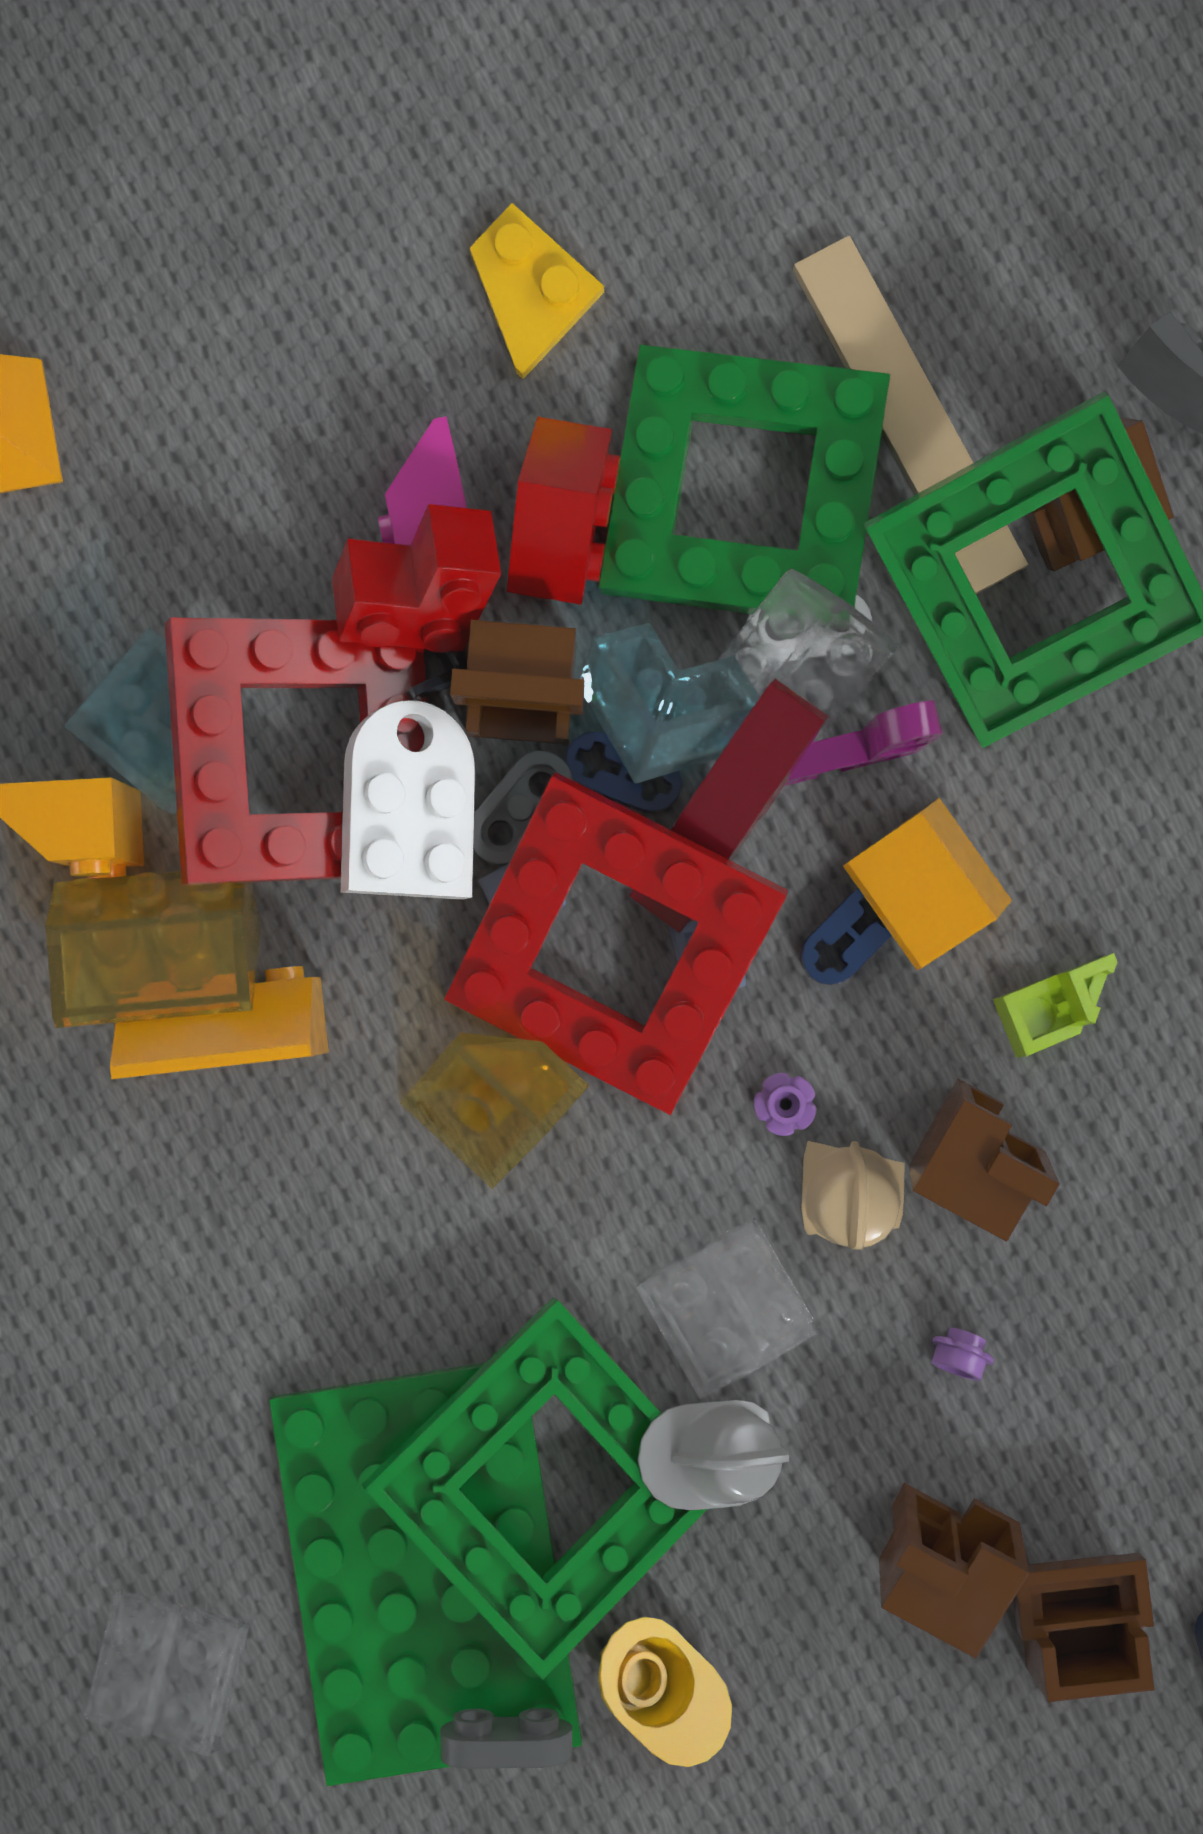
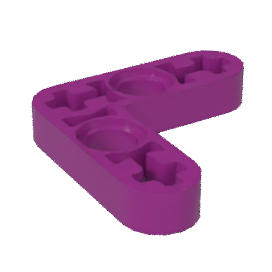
[784,700,943,786]

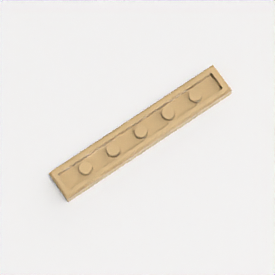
[793,235,1029,594]

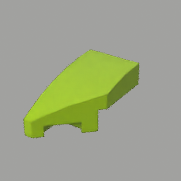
[993,953,1118,1058]

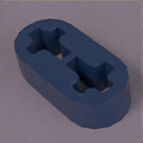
[565,731,682,814]
[800,888,892,985]

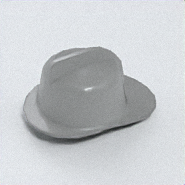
[638,1400,789,1510]

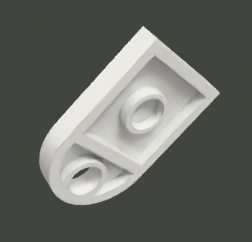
[341,701,475,899]

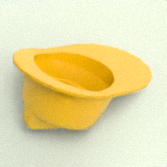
[598,1617,732,1767]

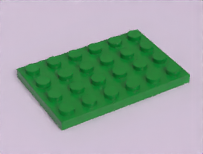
[269,1362,582,1787]

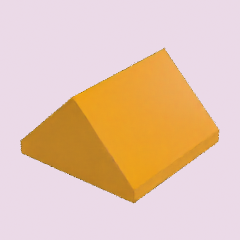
[843,798,1012,970]

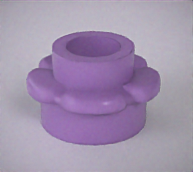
[754,1073,816,1136]
[931,1328,994,1381]

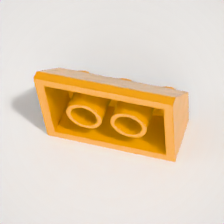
[110,966,329,1079]

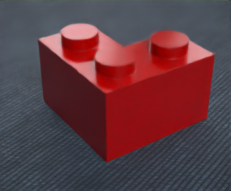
[506,416,620,605]
[332,504,501,652]

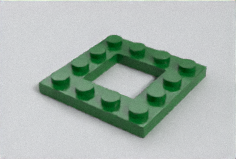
[599,344,890,627]
[864,391,1203,748]
[362,1298,707,1680]

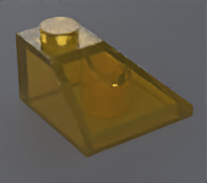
[400,1032,590,1189]

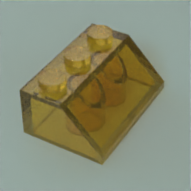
[45,871,260,1028]

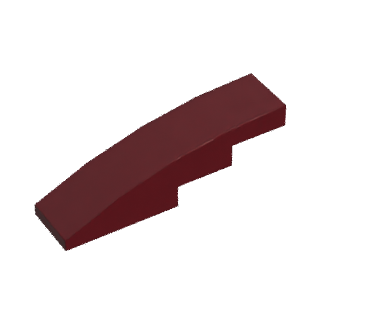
[629,678,829,933]

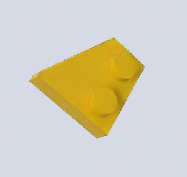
[470,203,604,379]

